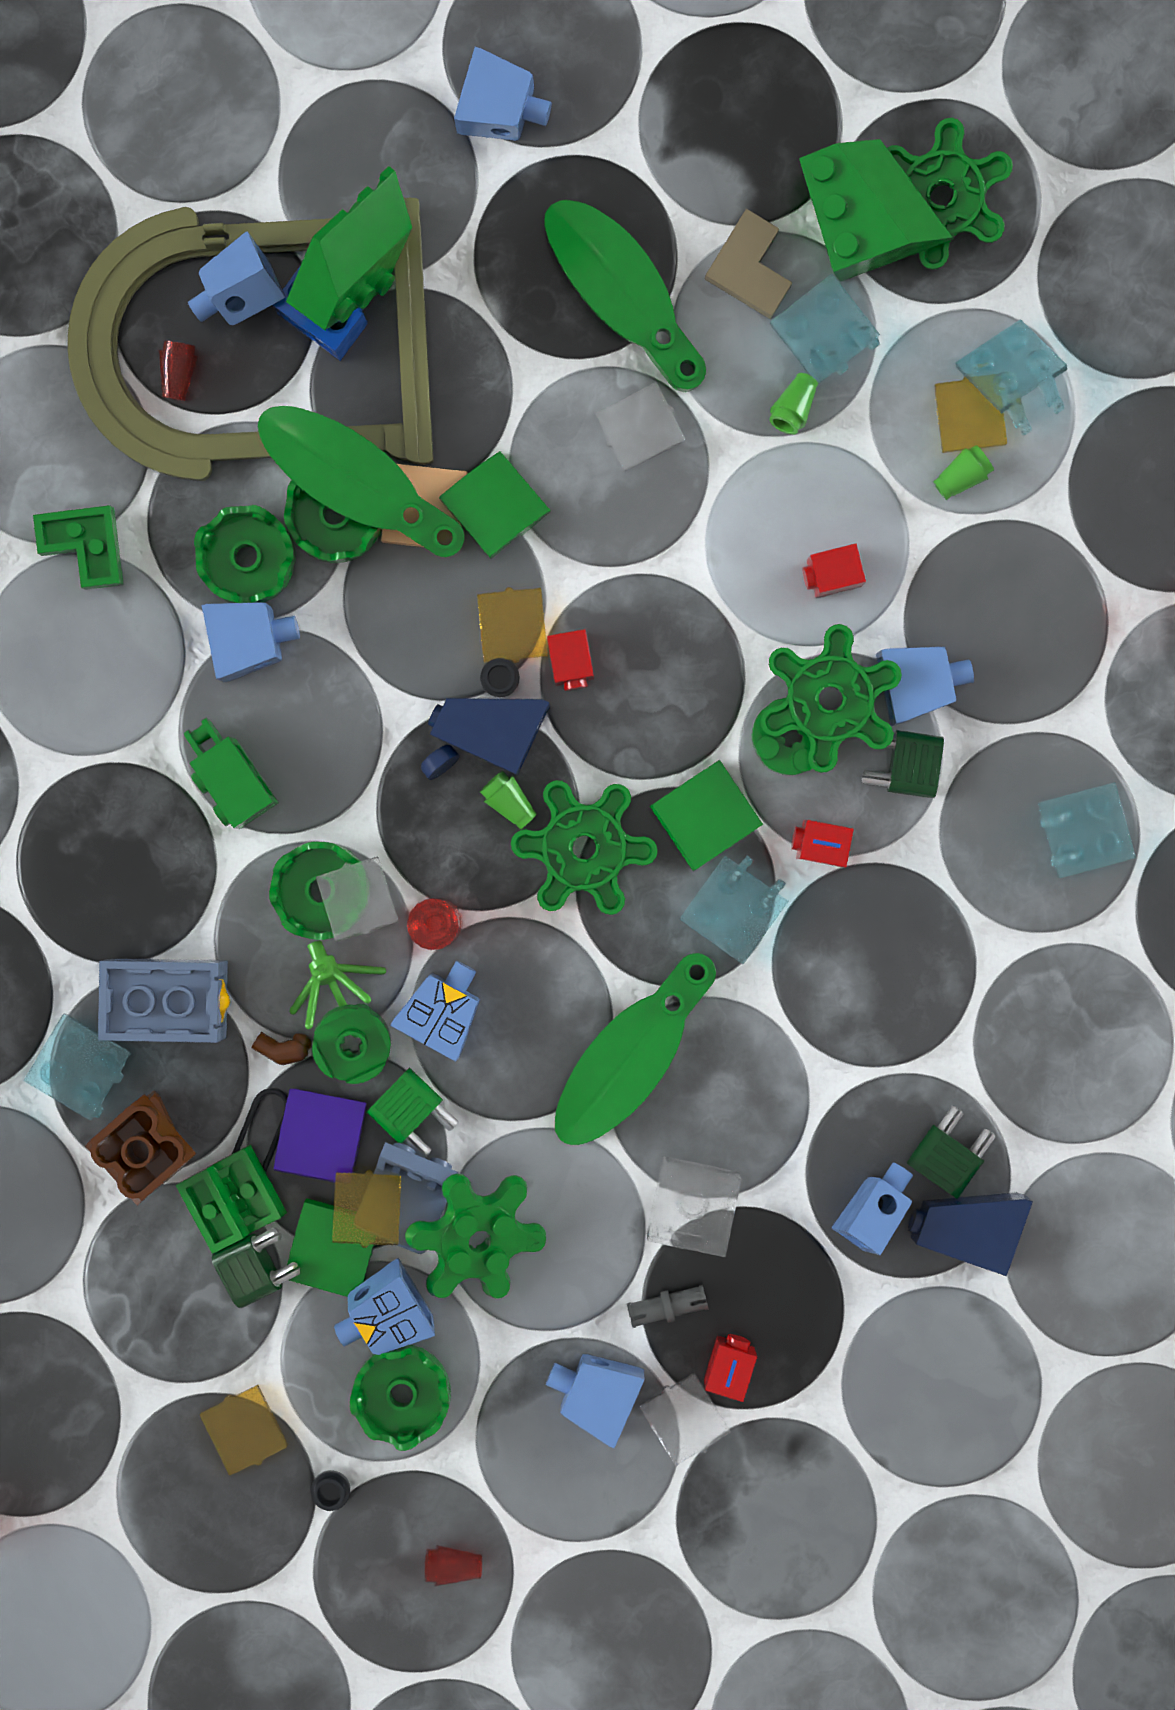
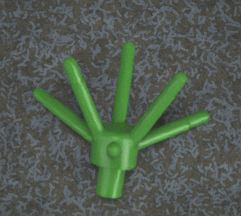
[289,940,386,1029]

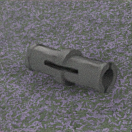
[627,1284,709,1328]

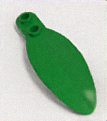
[544,200,706,392]
[257,406,464,557]
[555,953,716,1145]

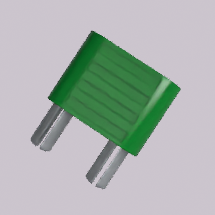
[367,1067,458,1158]

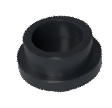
[480,658,520,697]
[311,1470,351,1511]

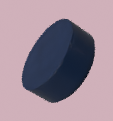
[420,744,460,780]

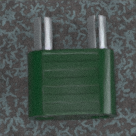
[862,730,944,798]
[907,1106,995,1199]
[212,1227,300,1308]

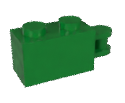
[183,717,279,829]

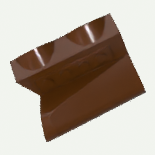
[85,1090,197,1206]

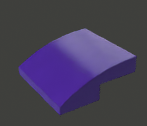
[273,1088,367,1185]

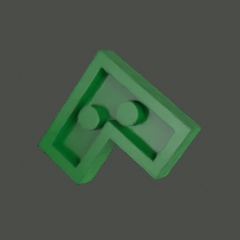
[33,505,124,590]

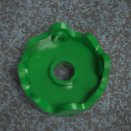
[284,480,382,563]
[194,505,296,603]
[269,841,370,940]
[350,1345,451,1451]

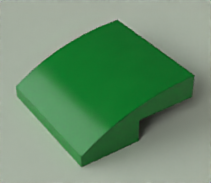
[439,451,551,559]
[650,760,763,871]
[175,1144,287,1254]
[285,1198,377,1297]

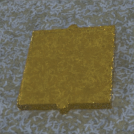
[934,376,1007,453]
[477,587,548,663]
[332,1170,401,1248]
[200,1384,288,1476]

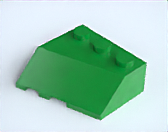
[799,139,953,282]
[286,166,413,330]

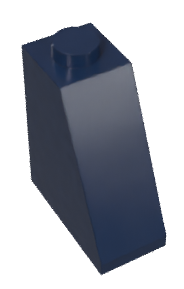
[428,698,550,776]
[908,1192,1033,1277]

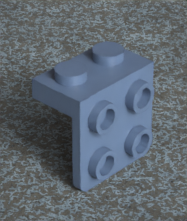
[354,1142,459,1254]

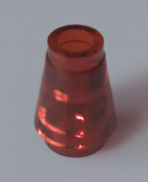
[159,341,198,401]
[425,1545,482,1586]

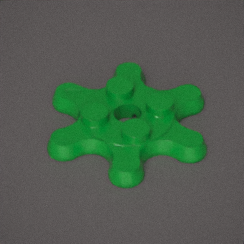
[887,118,1013,270]
[761,624,902,773]
[511,780,658,915]
[405,1174,546,1298]

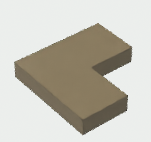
[705,209,792,320]

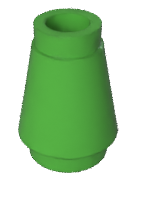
[769,373,818,435]
[933,445,994,500]
[480,771,537,829]

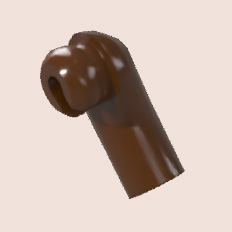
[251,1032,312,1065]

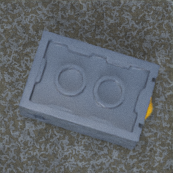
[98,958,230,1043]

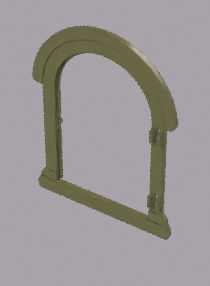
[67,197,434,481]

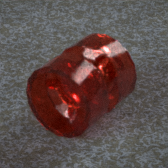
[407,898,463,950]

